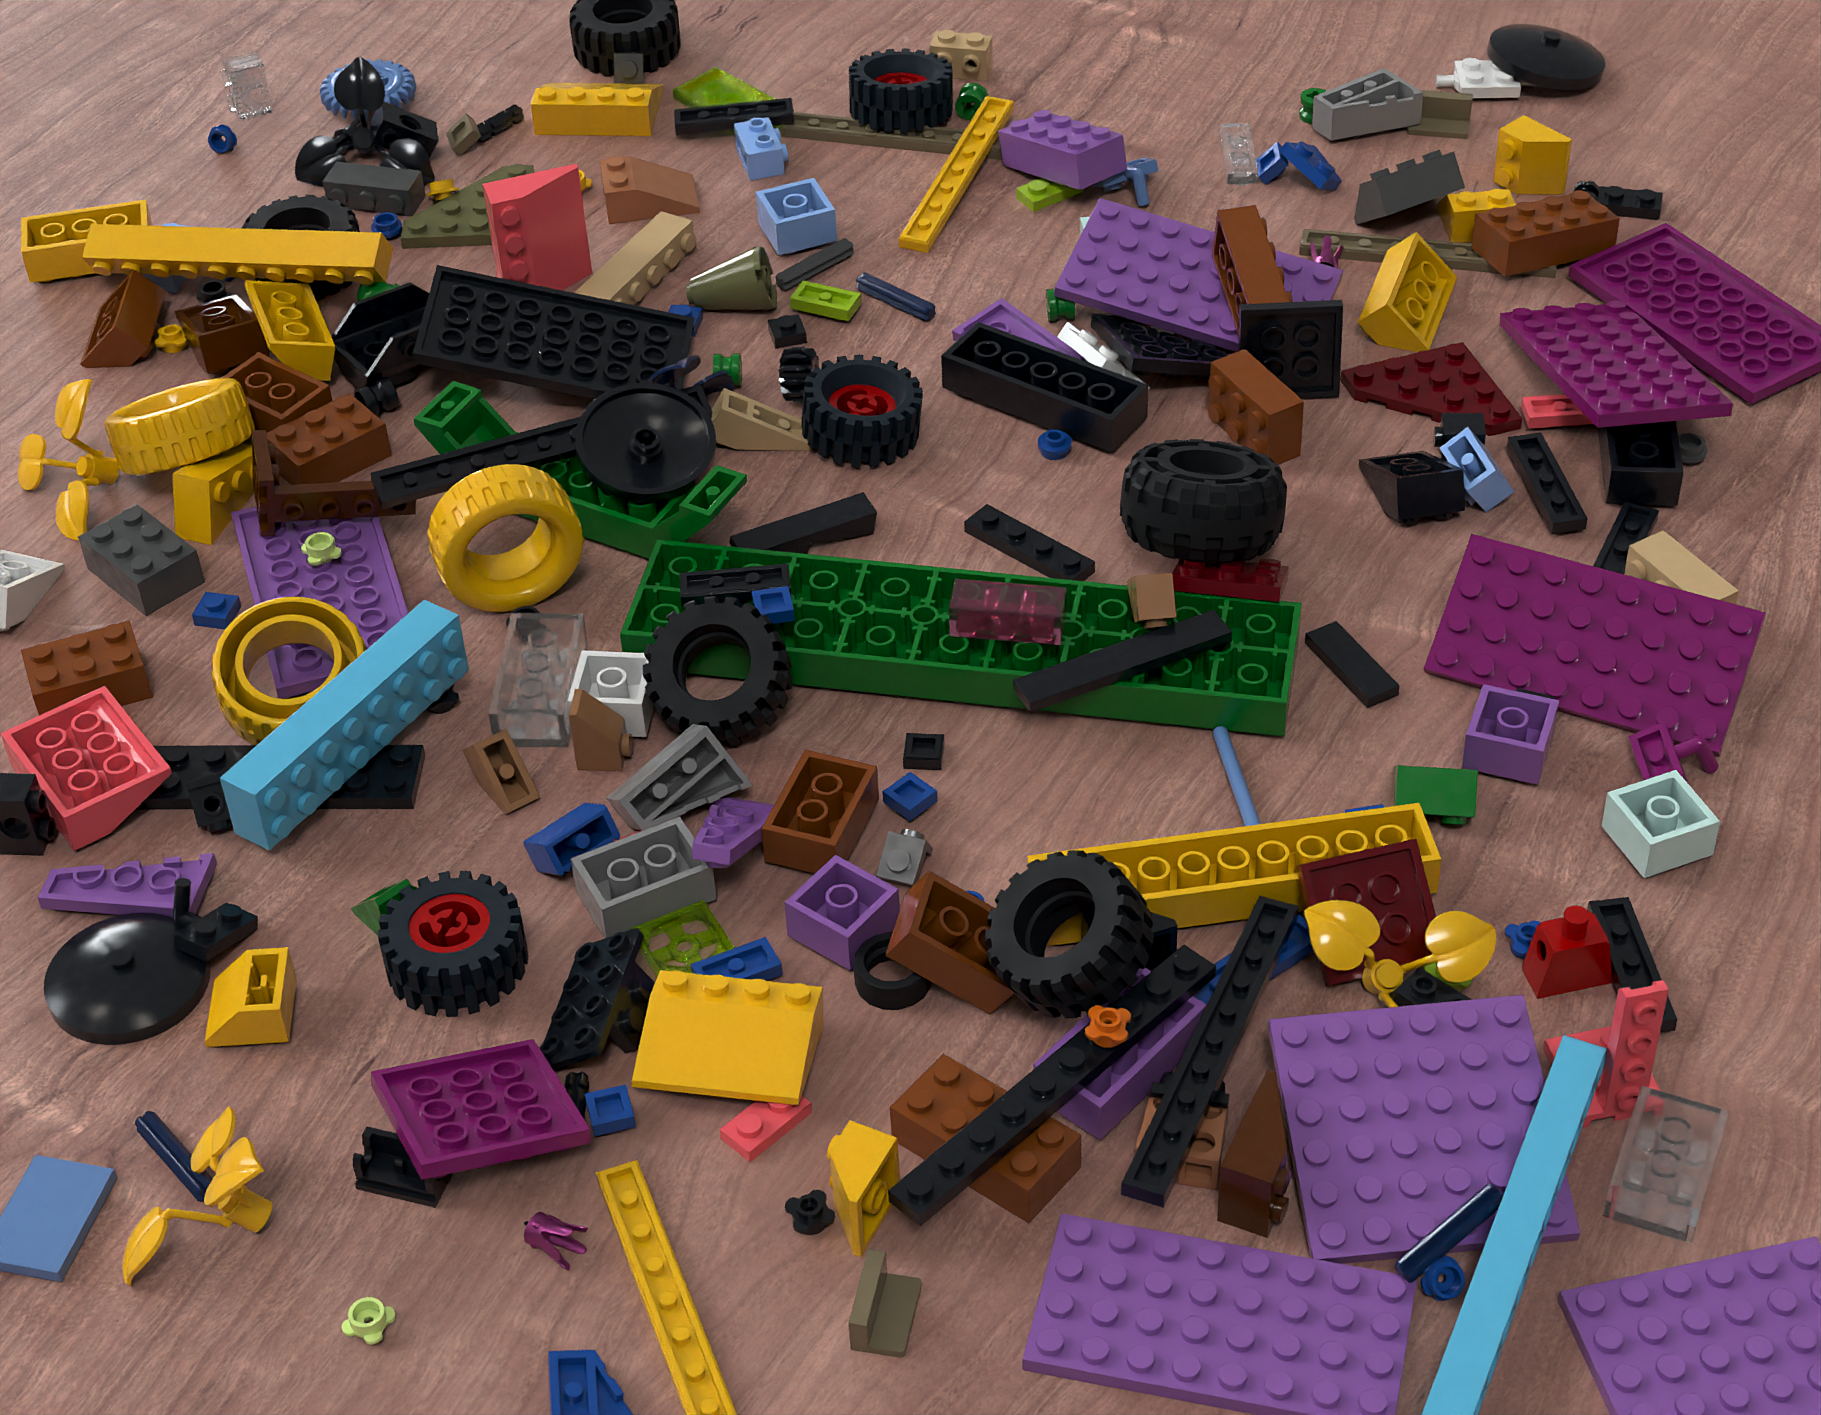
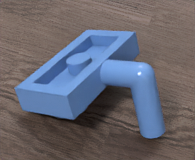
[1093,157,1158,206]

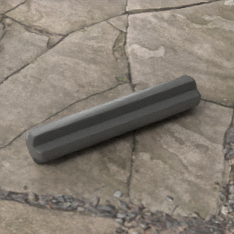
[775,238,854,291]

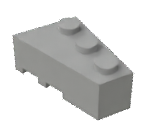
[1312,68,1423,141]
[607,724,753,831]

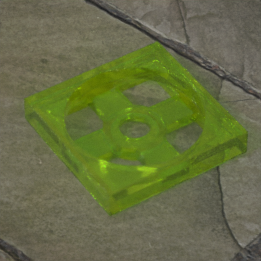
[630,899,735,978]

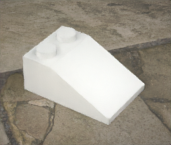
[0,550,64,631]

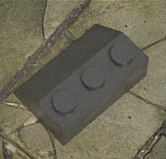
[1354,150,1465,225]

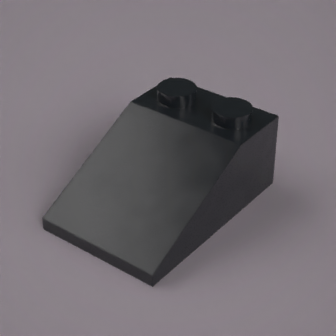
[1359,451,1465,524]

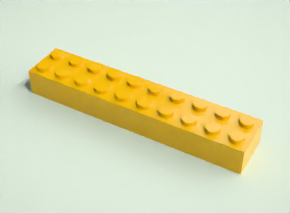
[1027,803,1442,946]

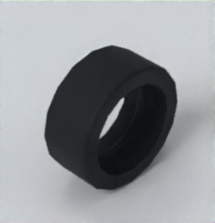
[853,932,931,1010]

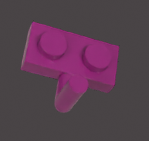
[1628,721,1719,784]

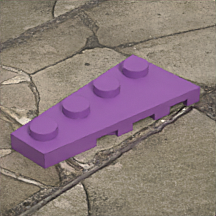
[952,298,1085,361]
[692,796,774,868]
[38,853,217,917]

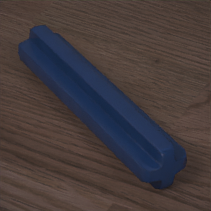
[856,272,936,321]
[135,1111,213,1202]
[1395,1184,1503,1283]

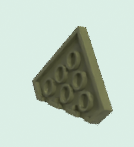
[401,164,535,249]

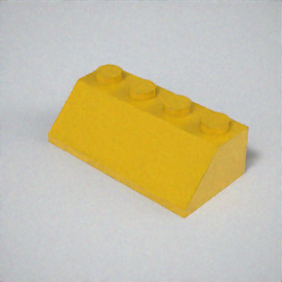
[1357,232,1457,352]
[244,280,336,381]

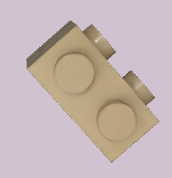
[929,30,993,81]

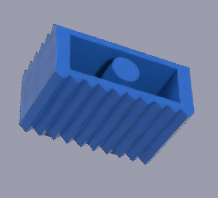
[524,802,620,876]

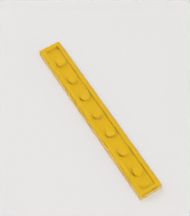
[899,96,1014,253]
[596,1160,737,1415]

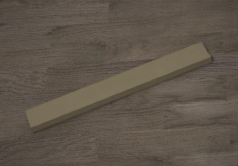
[781,112,1002,160]
[1299,229,1557,278]

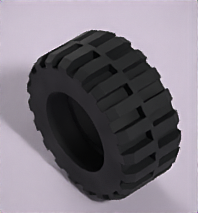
[569,0,681,77]
[242,195,360,300]
[642,596,793,746]
[985,850,1154,1019]

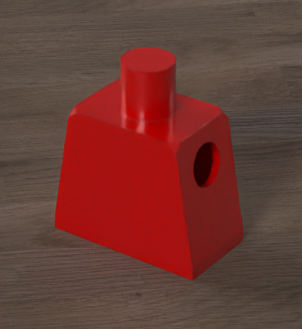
[1522,905,1612,999]

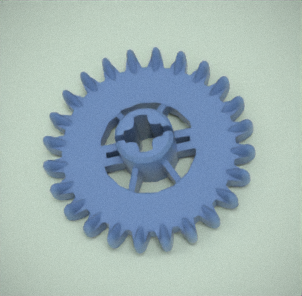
[319,59,416,120]

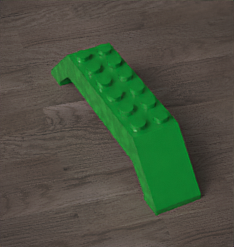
[414,381,747,559]

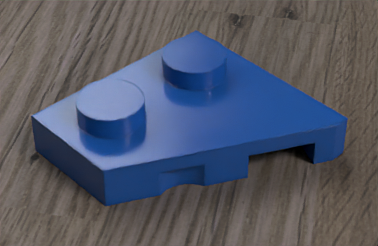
[1279,141,1342,191]
[548,1350,633,1415]

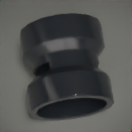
[354,377,399,416]

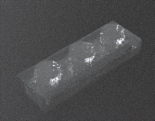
[1219,123,1258,186]

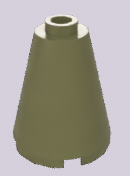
[686,246,777,310]

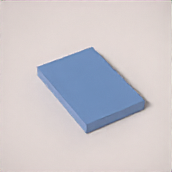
[0,1155,117,1282]

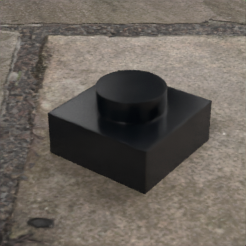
[768,314,807,349]

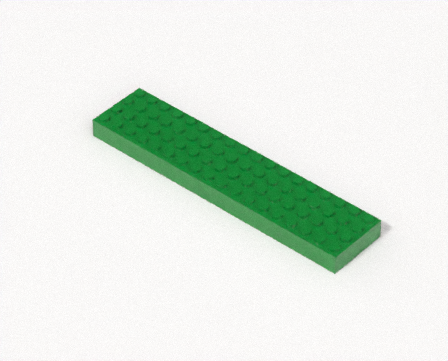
[620,539,1302,736]

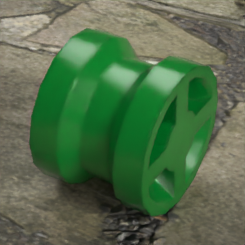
[955,83,988,121]
[1299,88,1326,124]
[1045,289,1076,321]
[713,353,742,386]

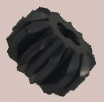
[778,347,820,403]

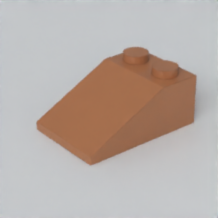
[599,156,700,224]

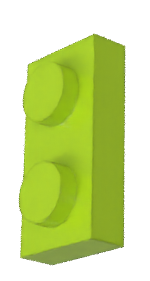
[1016,178,1084,212]
[790,280,862,321]

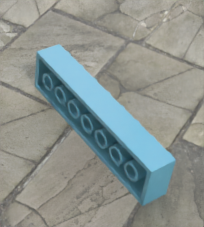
[220,600,469,851]

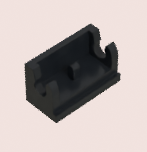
[353,1127,453,1208]

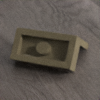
[1407,90,1473,139]
[848,1249,922,1358]

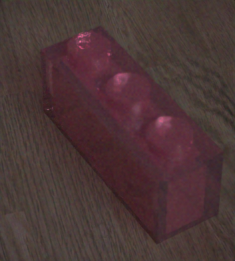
[949,579,1066,645]

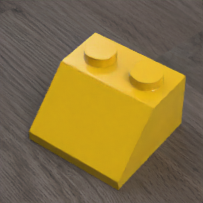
[1493,115,1572,195]
[1437,189,1516,243]
[827,1120,900,1257]

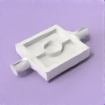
[1436,58,1537,98]

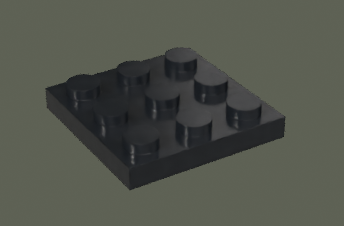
[1239,300,1343,399]

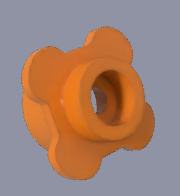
[1085,1005,1131,1048]

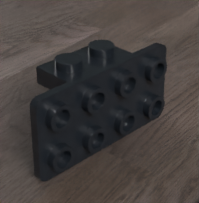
[540,928,655,1070]

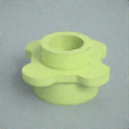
[301,532,342,566]
[342,1297,396,1345]

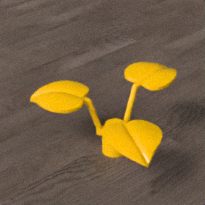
[17,379,119,541]
[1304,900,1496,1007]
[122,1106,273,1287]

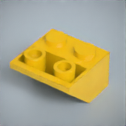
[204,947,297,1047]

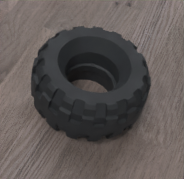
[1120,439,1287,564]

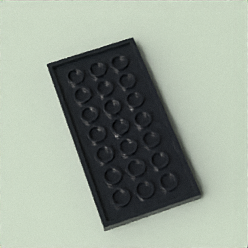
[412,265,695,399]

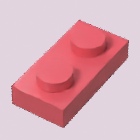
[1521,394,1594,429]
[720,1096,812,1162]

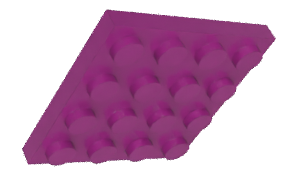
[371,1039,590,1180]

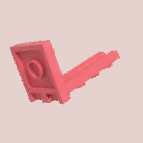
[1543,980,1669,1128]

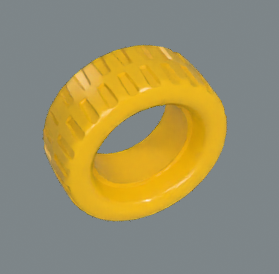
[104,378,255,475]
[427,464,584,612]
[211,597,367,745]

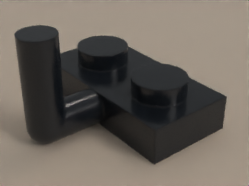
[173,878,258,962]

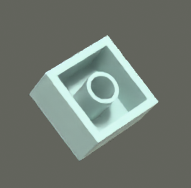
[1602,770,1720,878]

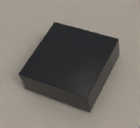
[903,733,945,770]

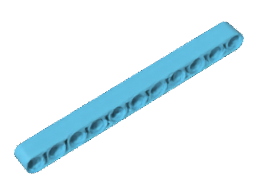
[1421,1035,1607,1415]

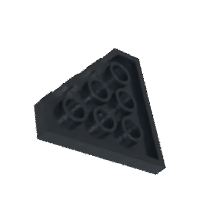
[1091,314,1236,380]

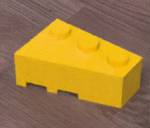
[173,443,254,545]

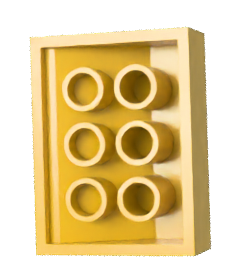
[531,83,664,136]
[632,970,824,1105]

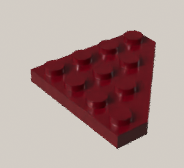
[1340,342,1523,436]

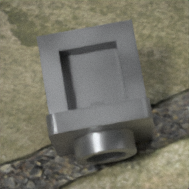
[876,829,933,887]

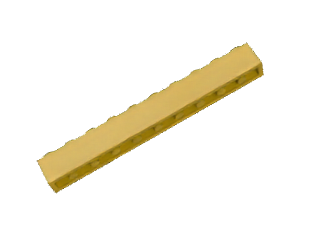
[82,224,393,285]

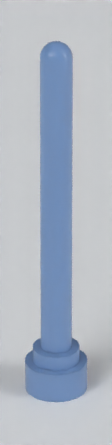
[1213,726,1261,826]

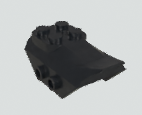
[331,282,429,388]

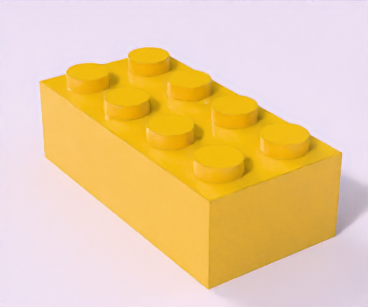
[21,199,153,283]

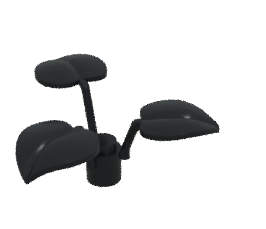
[295,57,435,187]

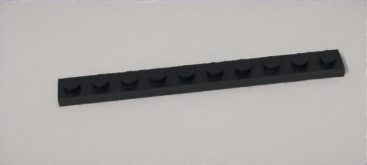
[371,384,713,509]
[1121,896,1299,1208]
[888,945,1216,1226]

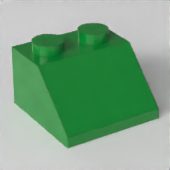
[1394,765,1478,825]

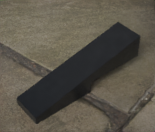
[729,492,877,554]

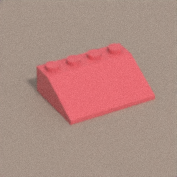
[482,164,592,290]
[0,686,172,851]

